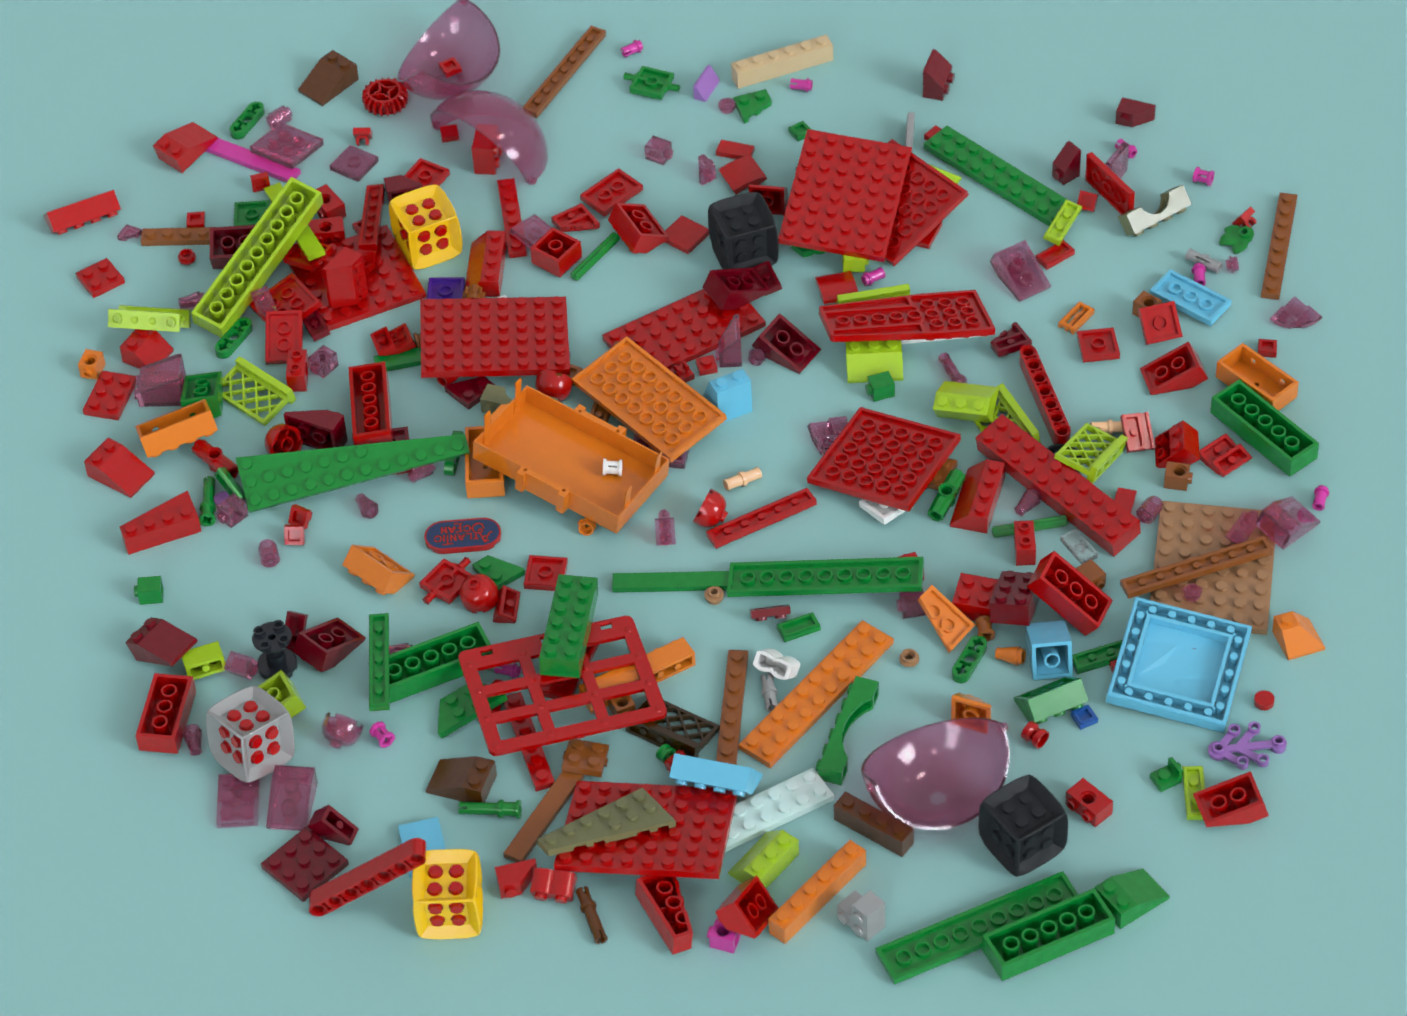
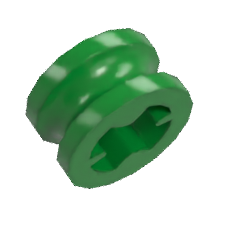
[656,743,676,763]

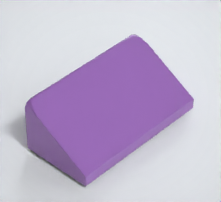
[693,65,719,102]

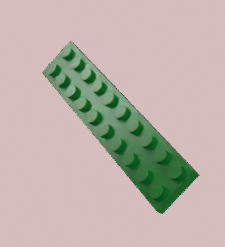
[923,126,1081,226]
[727,557,924,597]
[875,871,1078,985]

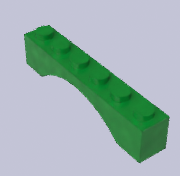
[816,676,879,786]

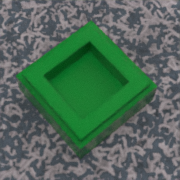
[788,121,812,141]

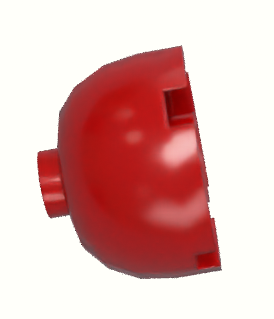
[535,370,573,402]
[264,423,303,454]
[693,489,728,528]
[459,574,499,613]

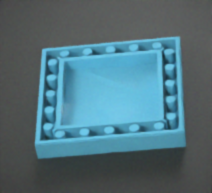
[1106,597,1252,733]

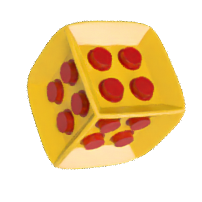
[389,185,463,270]
[412,849,483,939]

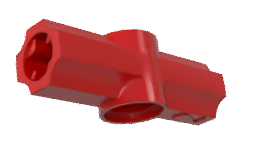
[191,439,239,479]

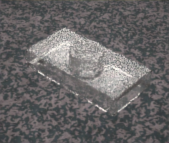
[1060,528,1098,565]

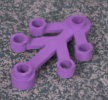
[1208,721,1287,770]

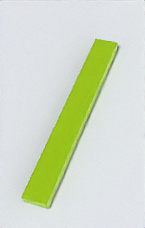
[264,182,326,261]

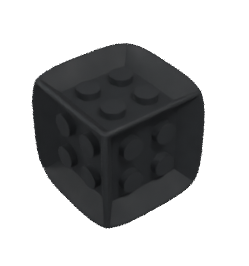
[708,192,779,269]
[978,775,1068,876]

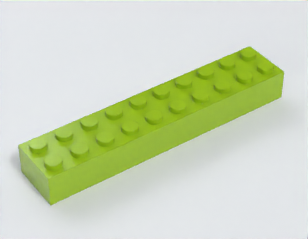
[191,177,323,338]

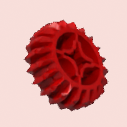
[362,77,408,117]

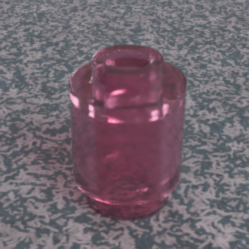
[266,105,293,129]
[1136,496,1163,524]
[258,539,280,567]

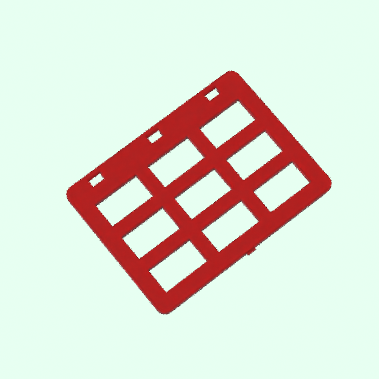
[458,616,667,756]

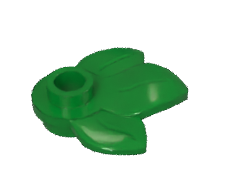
[1219,225,1254,254]

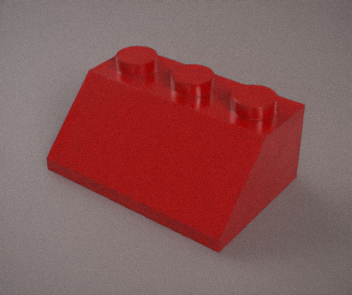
[608,203,669,254]
[323,247,368,308]
[715,875,779,939]

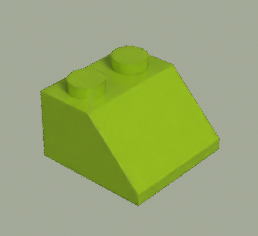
[257,670,307,718]

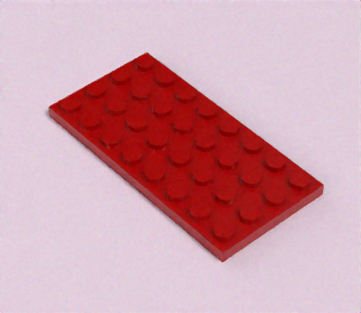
[602,289,766,370]

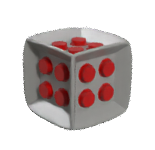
[206,686,295,782]

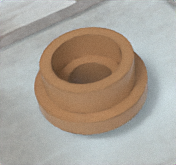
[704,586,724,605]
[899,649,919,667]

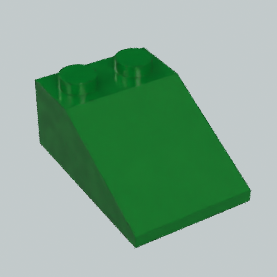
[180,371,223,418]
[1095,869,1170,929]

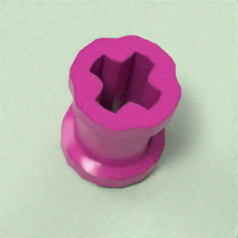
[1192,166,1215,186]
[369,721,395,748]

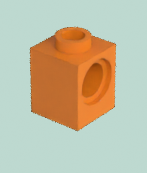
[78,349,106,380]

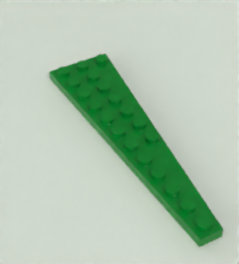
[236,434,470,513]

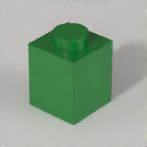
[865,371,895,402]
[134,576,164,605]

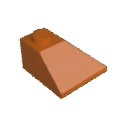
[1272,611,1325,660]
[951,693,991,733]

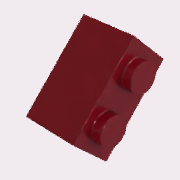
[923,49,955,101]

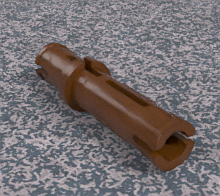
[576,886,608,944]

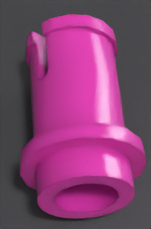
[620,40,643,58]
[790,78,813,92]
[1115,139,1137,158]
[1191,263,1206,286]
[861,267,885,286]
[1312,485,1330,511]
[494,663,521,679]

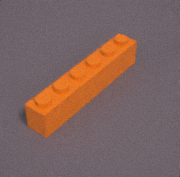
[579,637,696,714]
[768,840,866,944]

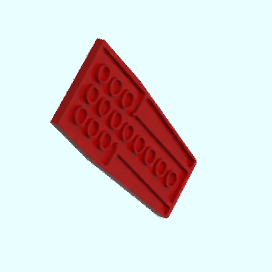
[819,290,996,342]

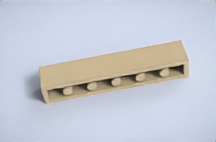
[731,35,833,89]

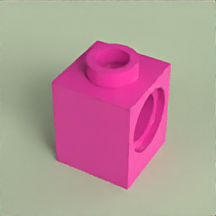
[707,919,741,954]

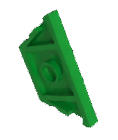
[438,683,508,739]

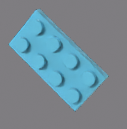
[1149,269,1232,326]

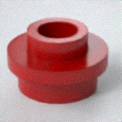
[178,248,196,265]

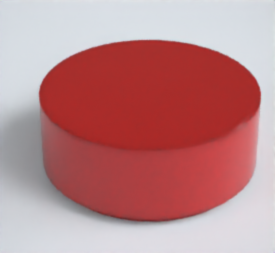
[1254,690,1275,710]

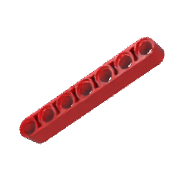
[1019,345,1071,444]
[309,838,426,917]

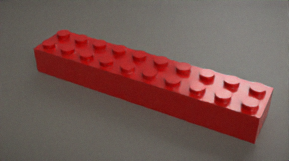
[975,414,1141,557]

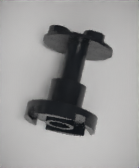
[252,620,298,680]

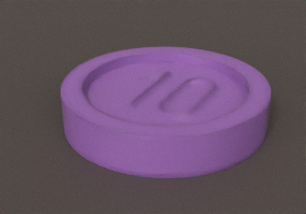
[214,491,233,508]

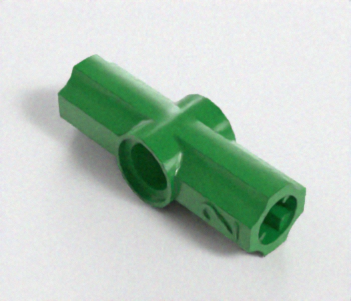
[928,469,966,522]

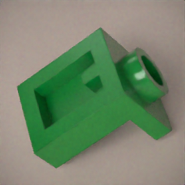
[1150,757,1183,792]

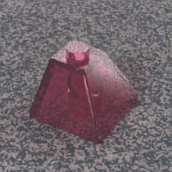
[715,314,742,368]

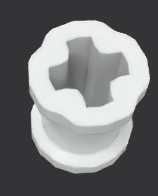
[602,458,622,476]

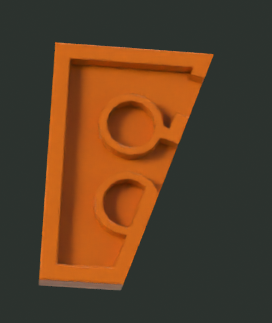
[918,585,975,653]

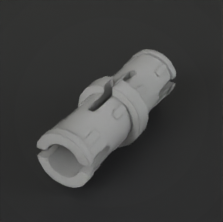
[1185,248,1223,274]
[761,673,778,712]

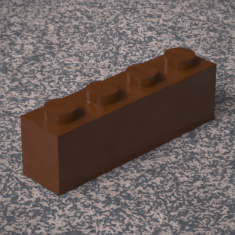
[834,791,914,857]

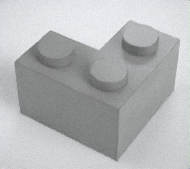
[837,890,885,941]

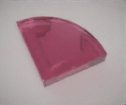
[117,224,142,241]

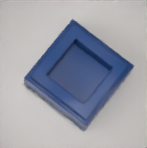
[1070,704,1098,730]

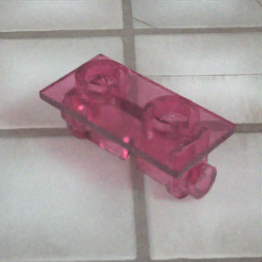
[655,509,676,546]
[1225,510,1260,544]

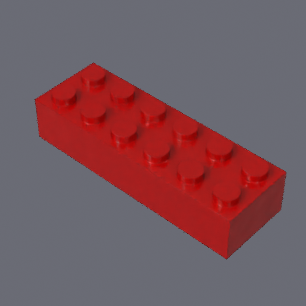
[348,361,393,445]

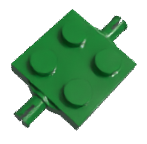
[623,66,680,100]

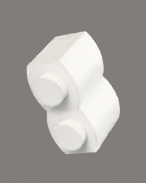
[753,648,801,680]

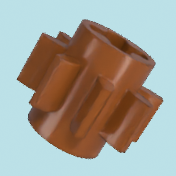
[462,284,486,298]

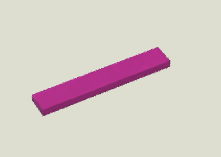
[206,138,301,183]

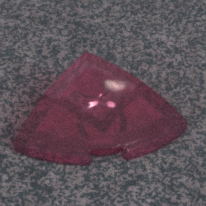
[1270,296,1322,329]
[807,416,848,455]

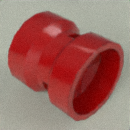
[1021,721,1049,749]

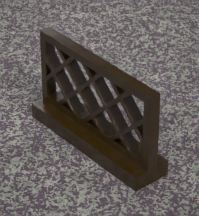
[626,700,720,758]

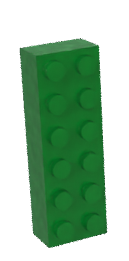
[1210,379,1319,477]
[539,574,598,678]
[368,621,493,703]
[982,888,1115,981]

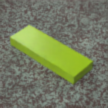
[1043,199,1082,246]
[1182,766,1205,820]

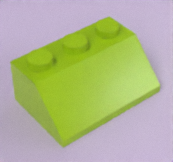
[845,340,903,383]
[933,381,999,423]
[728,830,799,889]

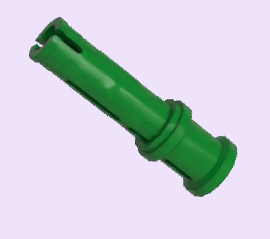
[199,476,216,526]
[458,800,522,818]

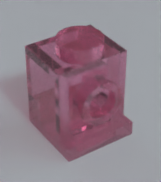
[251,286,278,319]

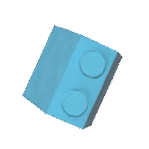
[703,369,752,423]
[1025,620,1073,680]

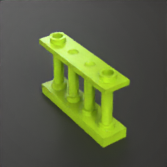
[108,305,191,332]

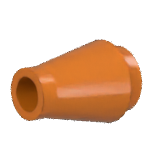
[995,646,1026,666]

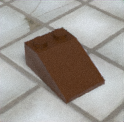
[298,50,359,106]
[425,756,497,803]

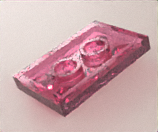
[216,774,260,828]

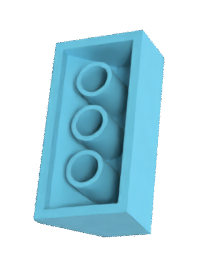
[669,753,763,797]

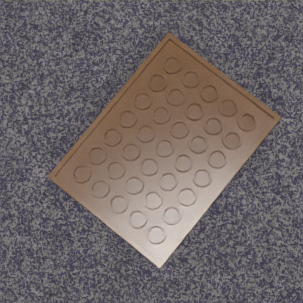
[1150,501,1278,635]

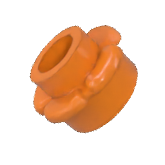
[578,518,596,536]

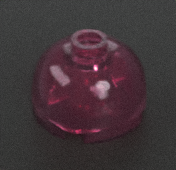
[322,712,363,749]

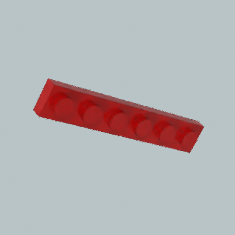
[497,178,527,259]
[358,184,385,250]
[706,488,817,549]
[503,692,555,792]

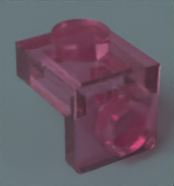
[698,154,716,185]

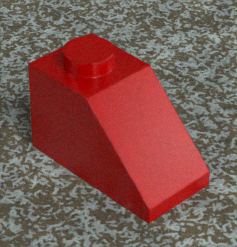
[495,858,537,899]

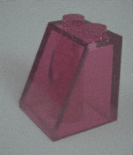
[134,354,186,407]

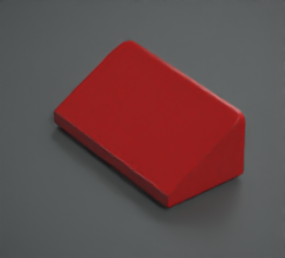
[493,585,521,624]

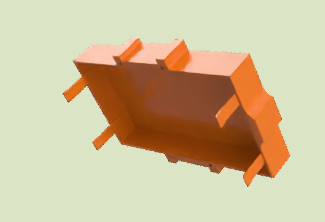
[473,378,670,534]

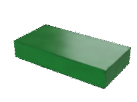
[777,612,821,643]

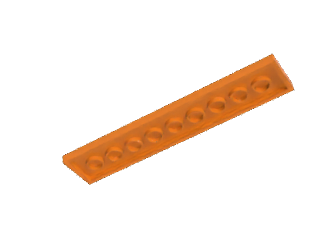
[738,620,894,769]

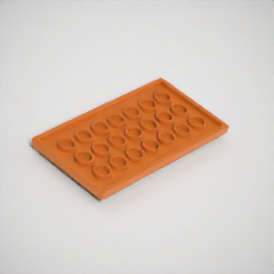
[571,336,727,463]

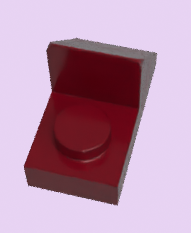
[285,610,308,651]

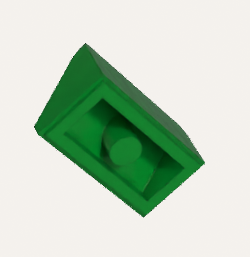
[215,467,246,505]

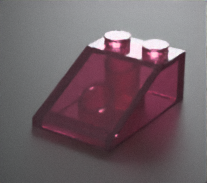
[990,240,1051,302]
[1255,496,1321,550]
[266,765,318,831]

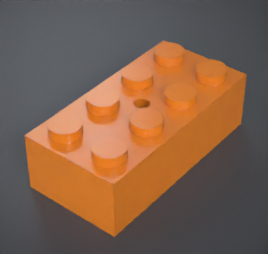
[1216,343,1299,411]
[135,399,218,458]
[465,426,505,498]

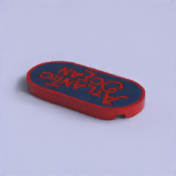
[424,518,501,554]

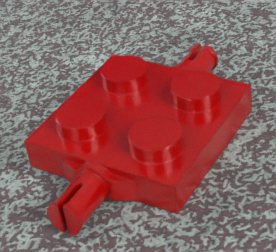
[283,242,334,272]
[419,557,473,605]

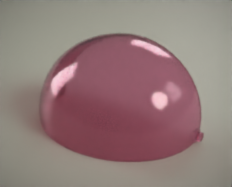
[397,0,500,100]
[430,90,548,185]
[861,717,1010,830]

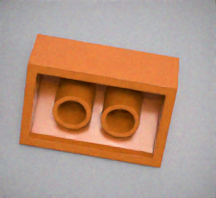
[342,545,415,595]

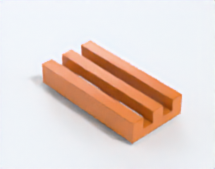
[1058,301,1095,335]

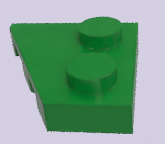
[733,89,772,124]
[472,555,525,589]

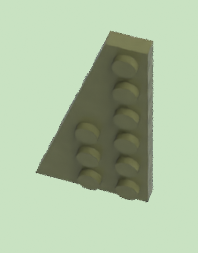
[537,788,676,856]

